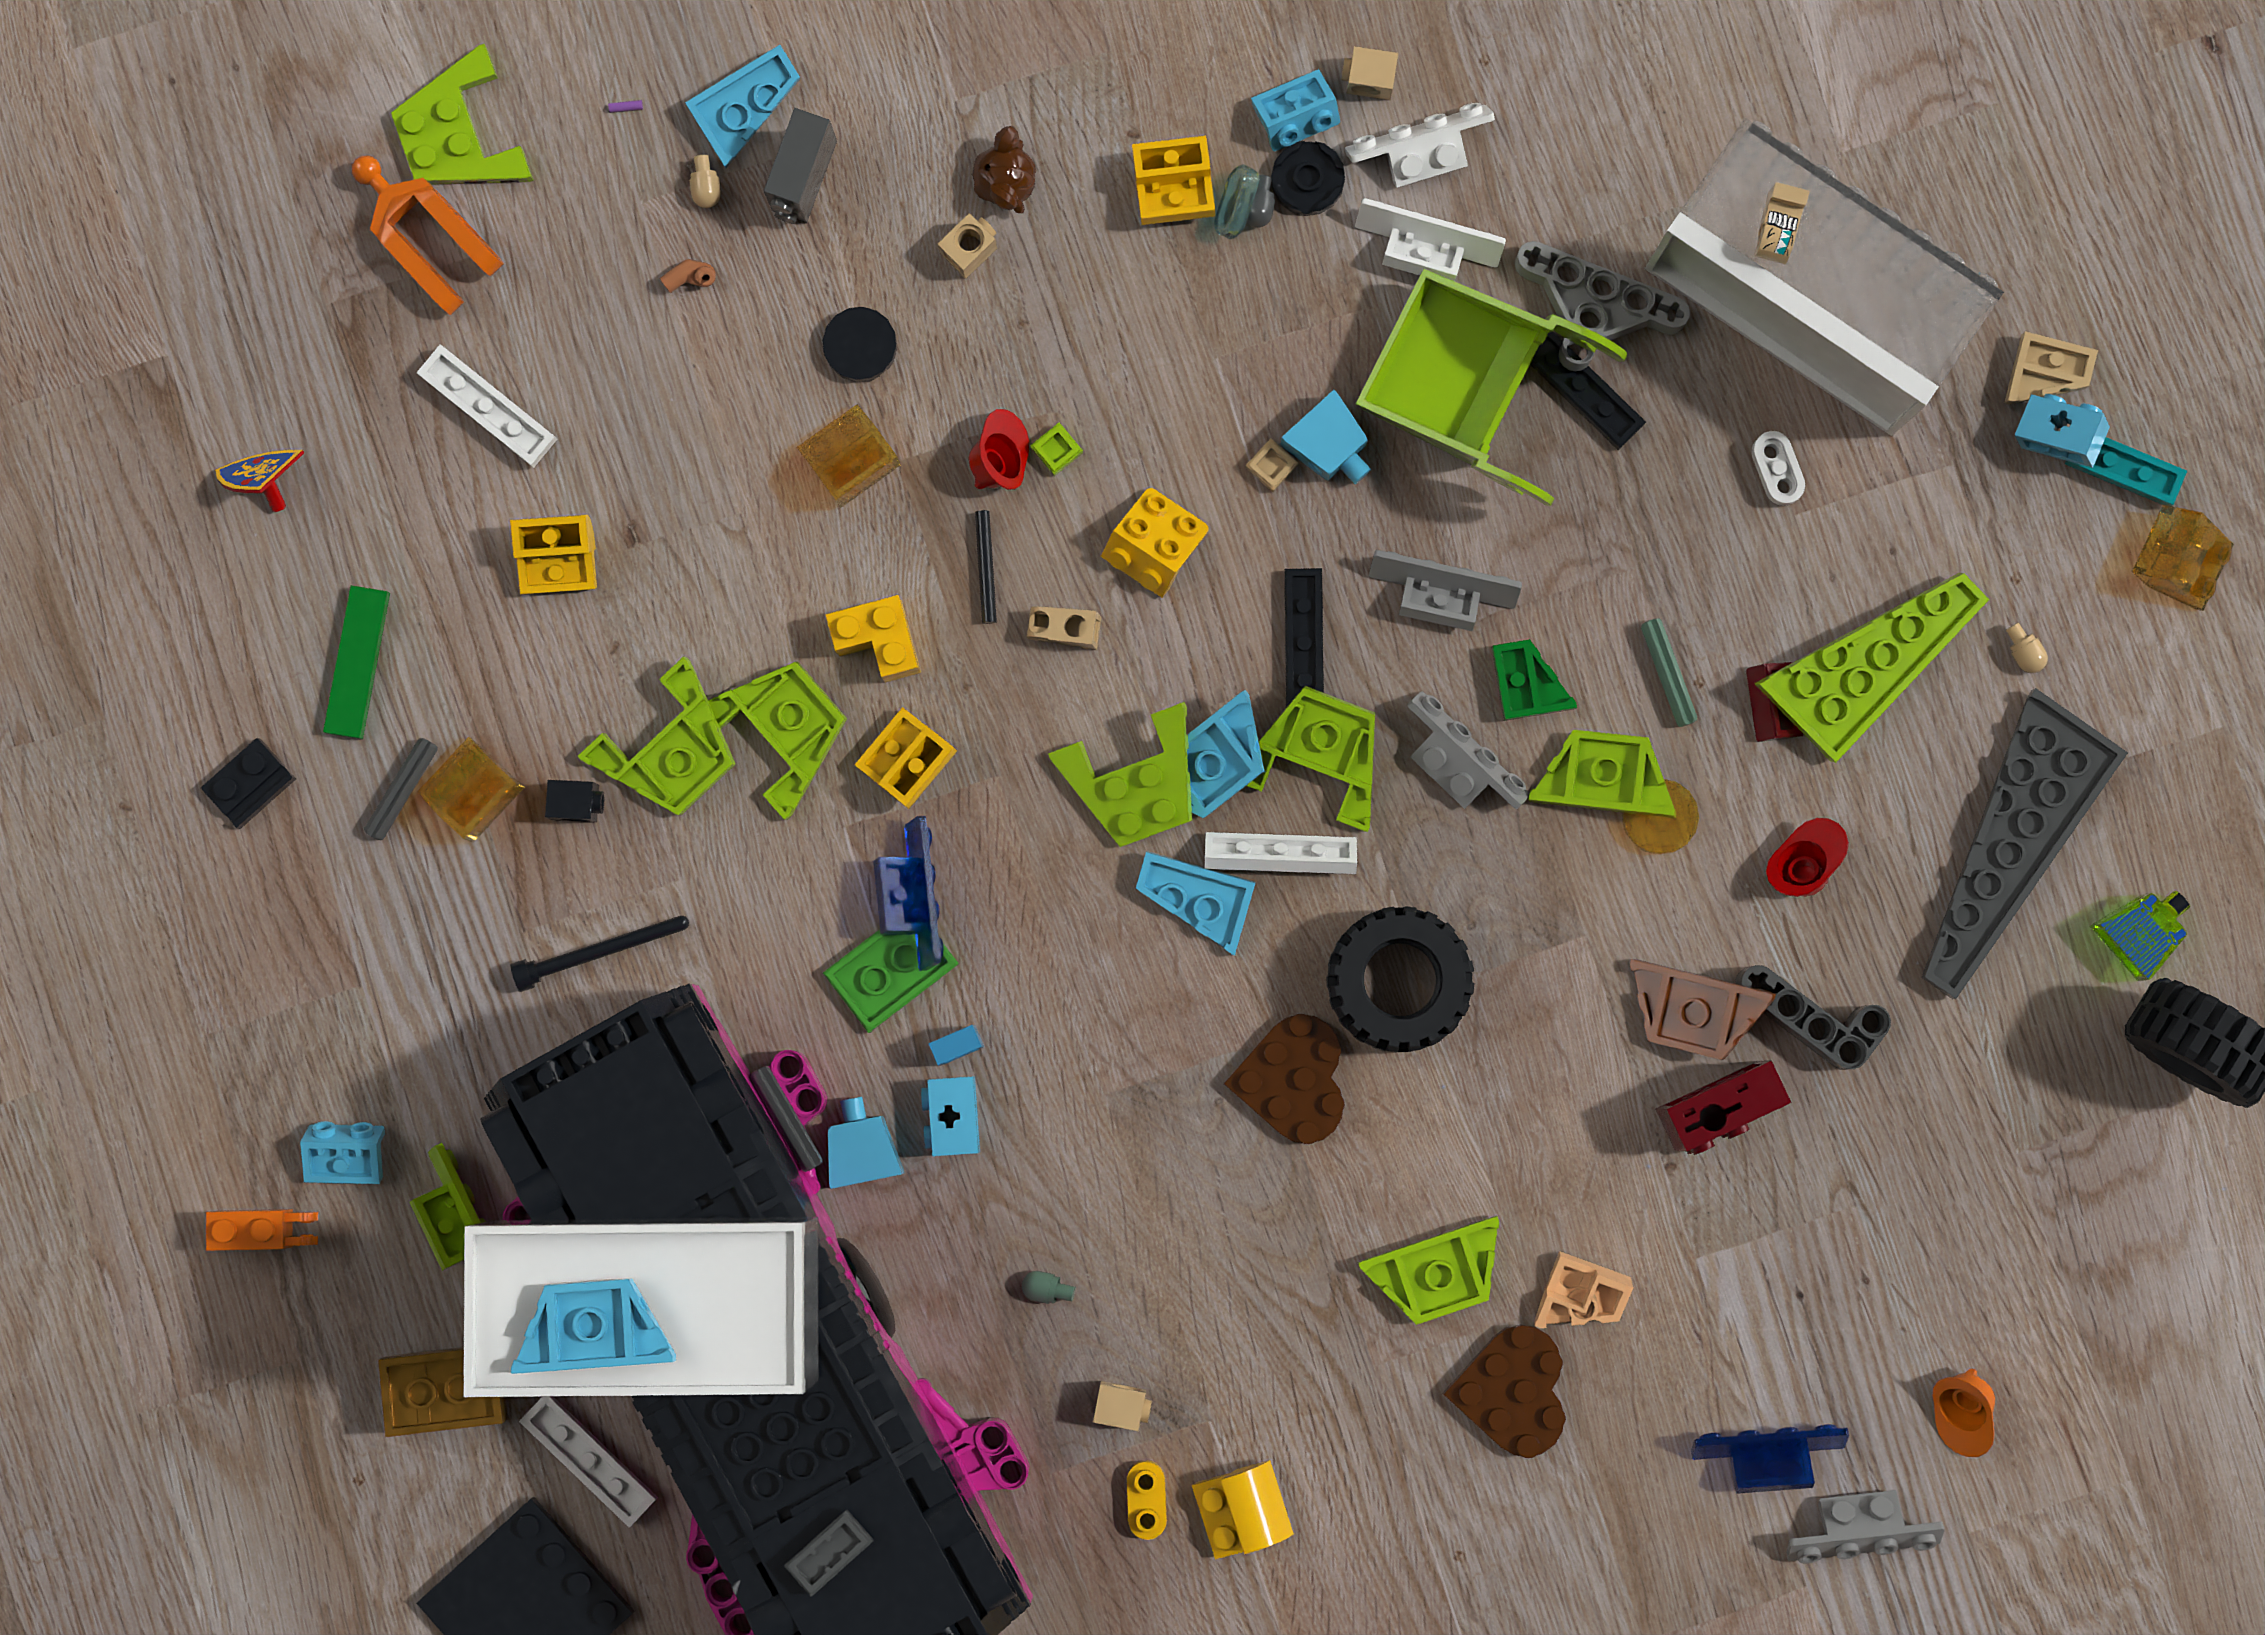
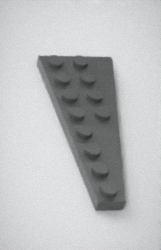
[1921,688,2128,1000]

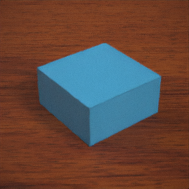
[928,1025,984,1066]

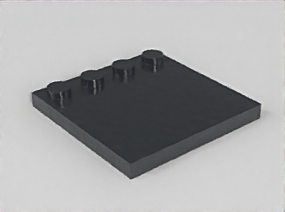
[416,1497,635,1635]

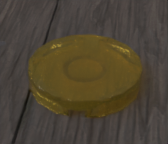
[1622,779,1699,855]

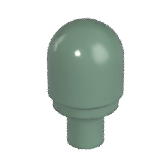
[1022,1271,1076,1304]

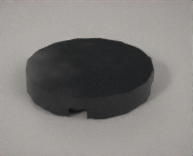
[1271,141,1345,216]
[822,307,897,382]

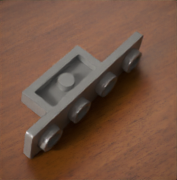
[1369,550,1522,631]
[1407,691,1530,809]
[1786,1490,1945,1564]

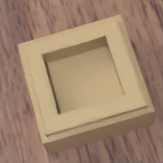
[1245,438,1298,492]

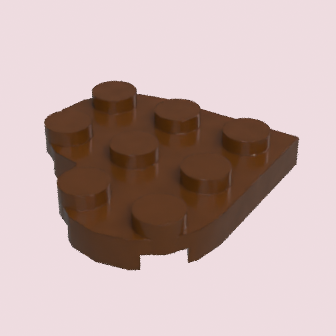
[1224,1014,1345,1144]
[1442,1324,1566,1458]

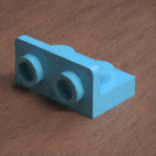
[1251,69,1340,151]
[300,1121,385,1184]

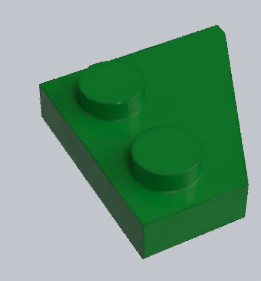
[1491,639,1577,721]

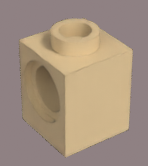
[1341,46,1398,100]
[937,213,997,279]
[1093,1381,1152,1431]

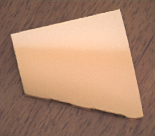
[1534,1251,1633,1328]

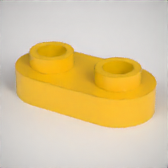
[1127,1460,1167,1540]

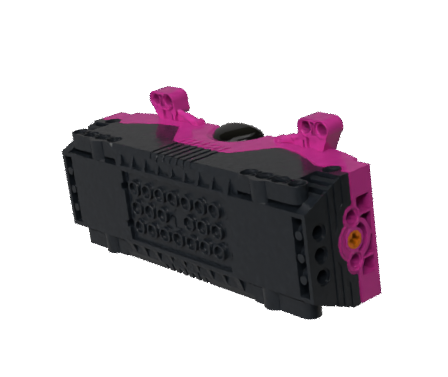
[480,983,1033,1635]

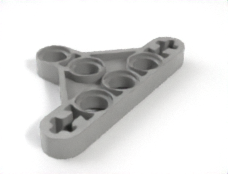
[1515,241,1690,371]

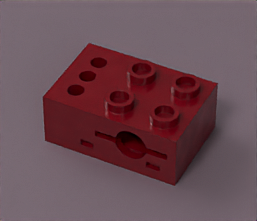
[1655,1060,1792,1155]

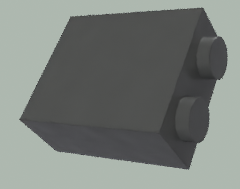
[763,107,837,224]

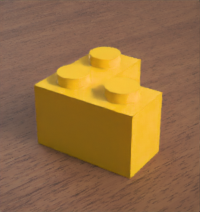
[825,595,921,683]

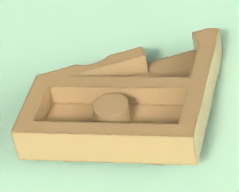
[2004,331,2098,405]

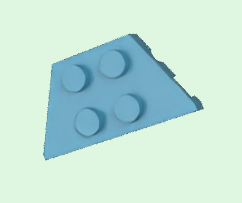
[1187,690,1265,818]
[511,1278,676,1374]

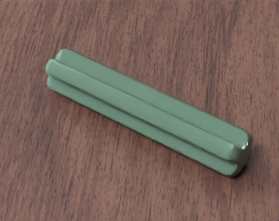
[1641,618,1697,727]

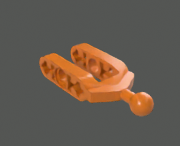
[352,155,504,315]

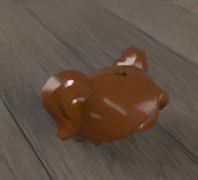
[972,126,1036,214]

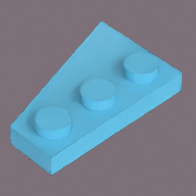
[1136,851,1256,956]

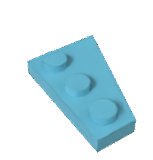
[685,45,800,169]

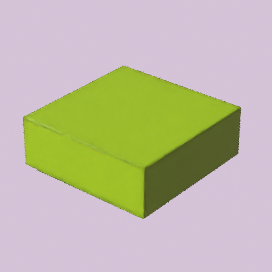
[1030,422,1083,476]

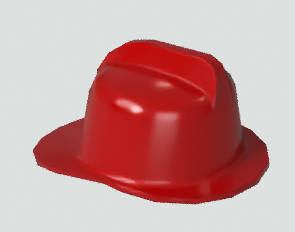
[968,409,1030,490]
[1766,818,1849,897]

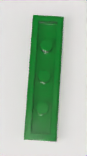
[323,585,390,740]

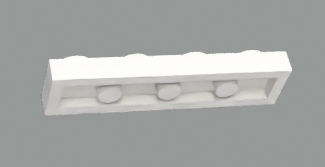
[417,344,557,468]
[1204,832,1357,874]
[519,1396,658,1528]

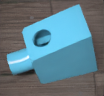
[1280,390,1371,484]
[828,1097,904,1189]

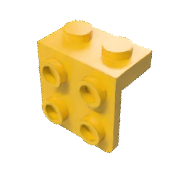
[1100,488,1209,598]

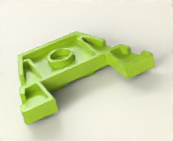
[391,44,533,185]
[578,656,736,815]
[708,662,847,820]
[1247,686,1375,832]
[1048,702,1192,847]

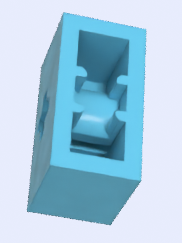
[2015,394,2110,468]
[921,1076,980,1156]

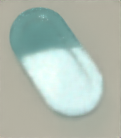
[1214,164,1259,239]

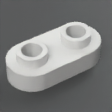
[1752,431,1805,506]

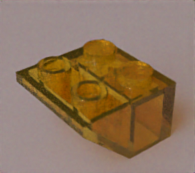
[797,404,901,508]
[2132,504,2234,611]
[417,736,525,843]

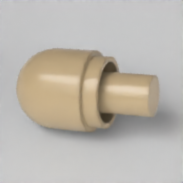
[689,155,721,208]
[2006,622,2048,673]

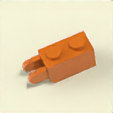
[206,1209,318,1251]

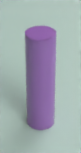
[608,100,643,113]

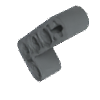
[1735,965,1891,1070]

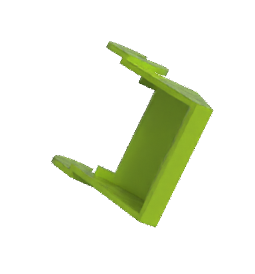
[1356,269,1627,506]

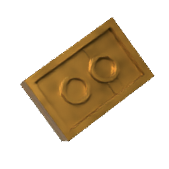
[378,1347,508,1437]

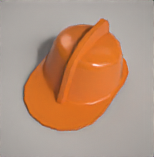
[1933,1368,1995,1457]

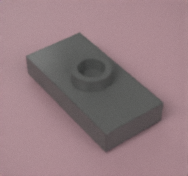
[784,1509,873,1597]

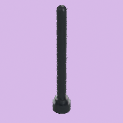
[510,915,689,992]

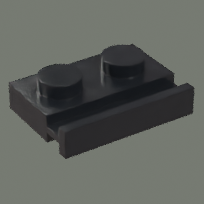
[201,738,296,829]

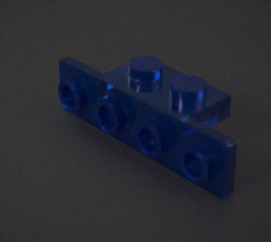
[873,816,944,971]
[1691,1424,1849,1494]

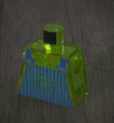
[2090,890,2190,981]

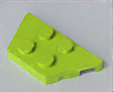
[1528,730,1676,818]
[1357,1216,1499,1325]

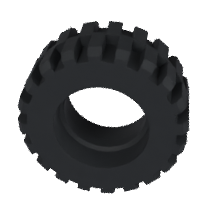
[1326,906,1475,1053]
[2125,978,2265,1108]

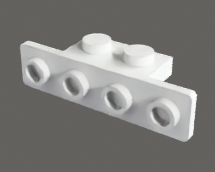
[1345,103,1495,188]
[1355,198,1506,281]

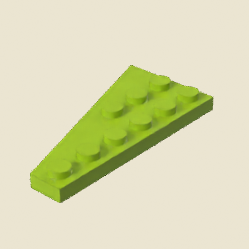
[1754,573,1989,763]

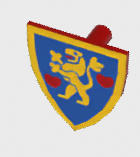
[215,450,304,512]

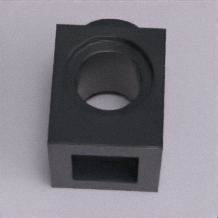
[545,780,605,822]

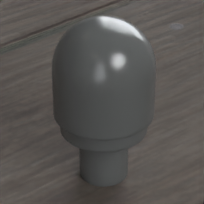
[1243,175,1275,228]

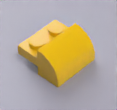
[1132,135,1215,225]
[510,515,597,594]
[855,707,957,809]
[1192,1460,1294,1560]

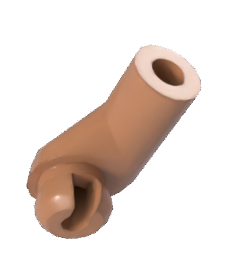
[659,259,716,293]

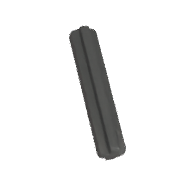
[364,738,438,840]
[749,1066,822,1172]

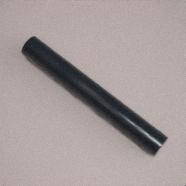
[975,510,997,624]

